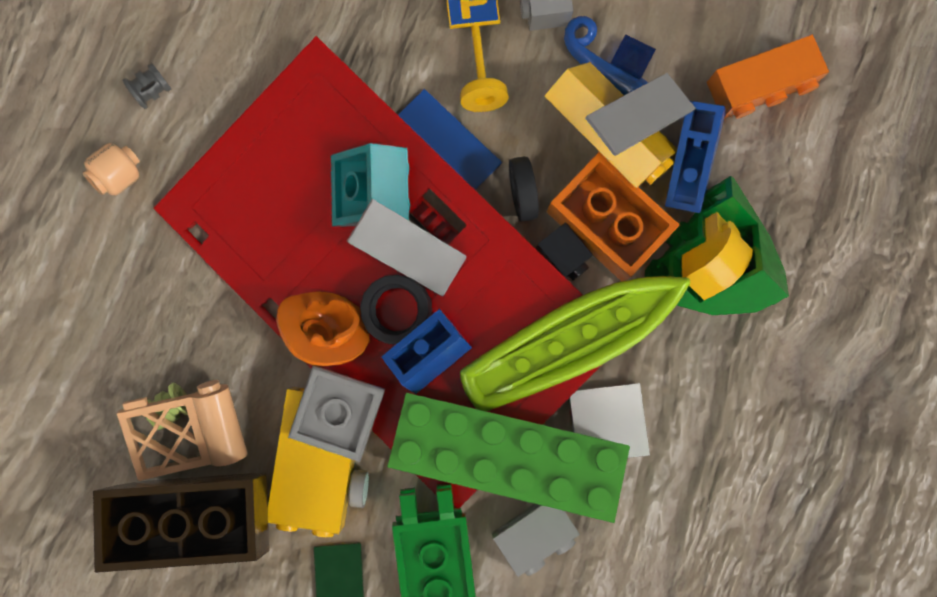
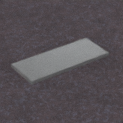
[585,73,696,156]
[347,199,467,296]

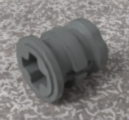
[122,63,172,109]

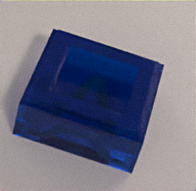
[611,34,656,79]

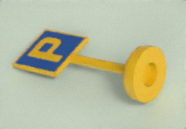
[446,0,509,112]

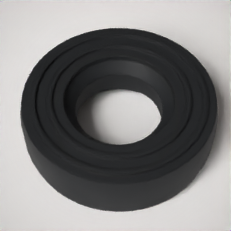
[509,156,539,221]

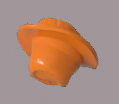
[276,292,370,366]

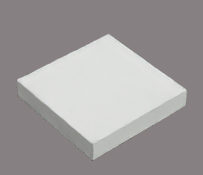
[569,383,650,458]

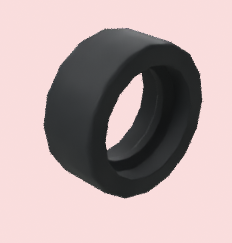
[360,275,432,344]

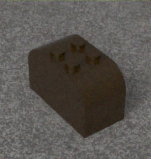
[93,473,270,573]

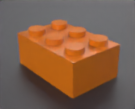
[547,152,680,282]

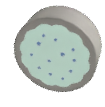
[348,470,369,508]

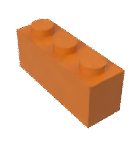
[706,34,829,119]

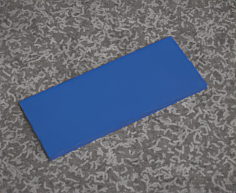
[398,89,502,190]

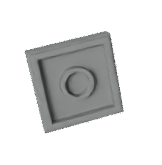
[288,365,385,462]

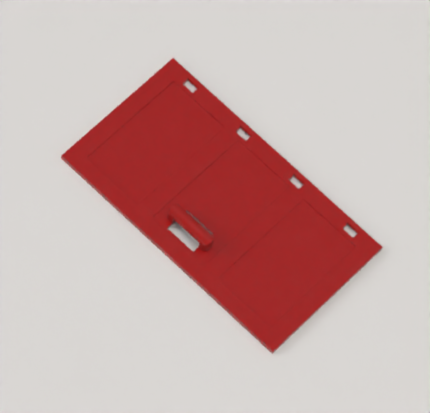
[153,36,603,508]

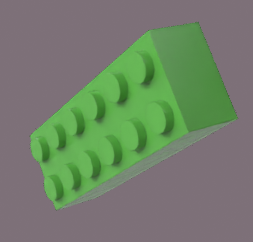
[387,393,630,523]

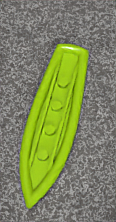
[460,276,690,411]

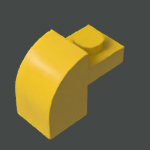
[682,212,753,300]

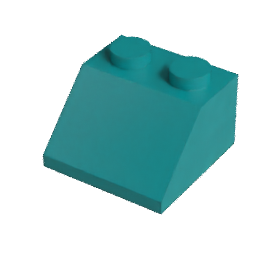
[331,143,410,227]

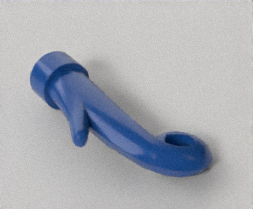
[564,16,649,96]

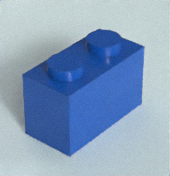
[381,309,472,394]

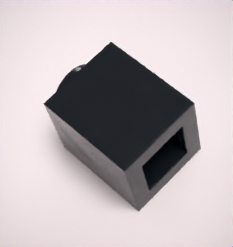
[536,222,593,281]

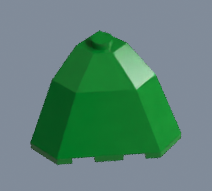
[645,176,789,315]

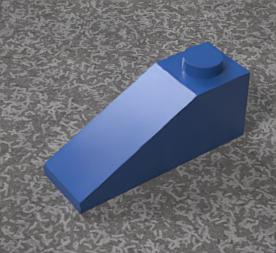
[665,101,726,213]

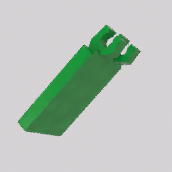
[392,483,476,597]

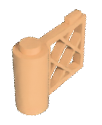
[117,380,248,481]

